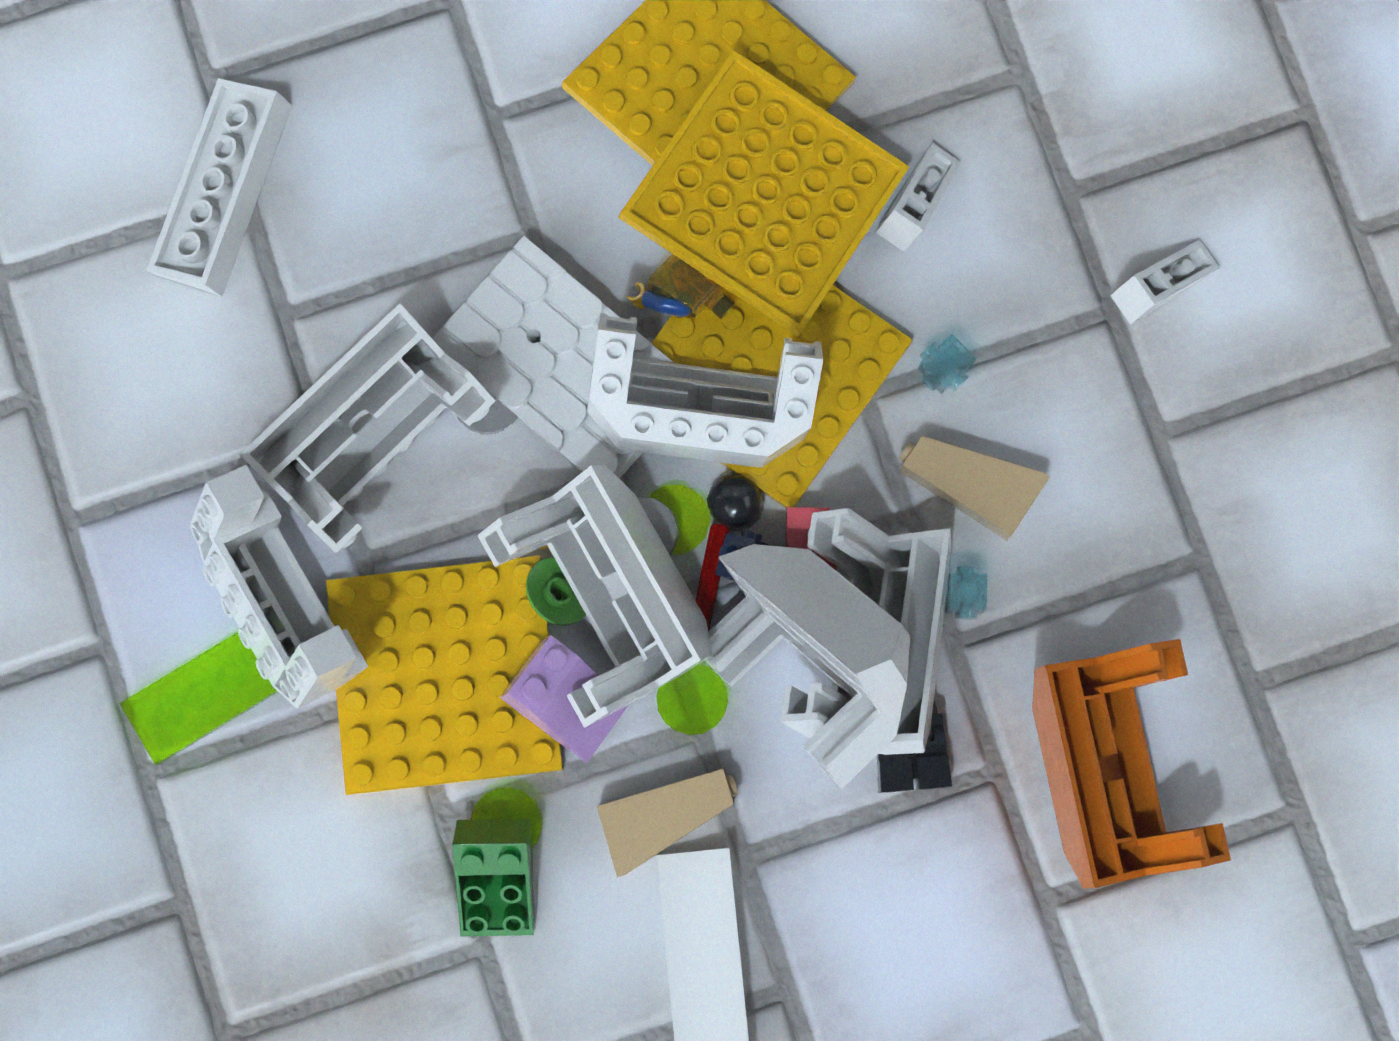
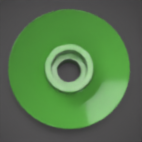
[526,557,586,626]

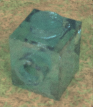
[918,334,976,394]
[945,567,987,620]

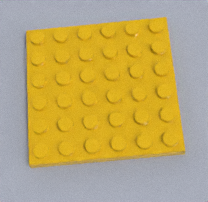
[562,0,856,166]
[618,49,909,337]
[652,285,913,509]
[326,555,563,795]

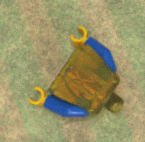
[627,254,735,319]

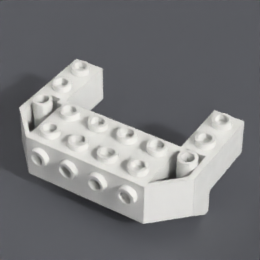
[190,465,368,709]

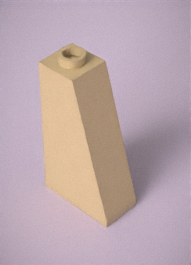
[899,436,1050,541]
[597,769,738,877]

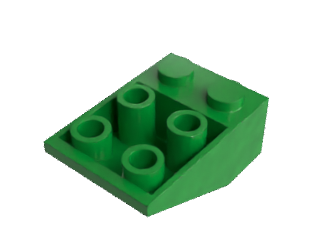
[452,819,534,937]

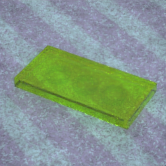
[119,632,278,766]

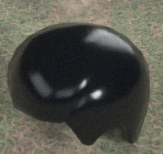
[707,474,764,531]

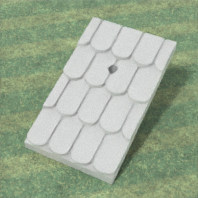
[432,236,674,479]

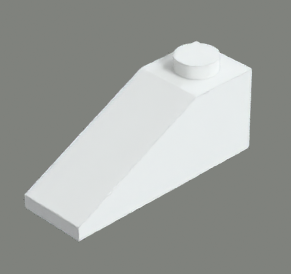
[875,143,961,252]
[1110,239,1220,324]

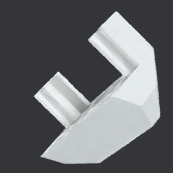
[239,303,495,553]
[587,313,823,468]
[478,464,713,728]
[780,508,951,755]
[705,544,910,789]

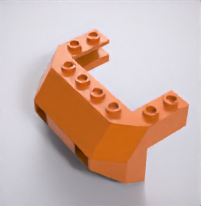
[1032,639,1231,889]

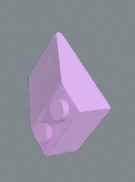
[500,635,628,763]

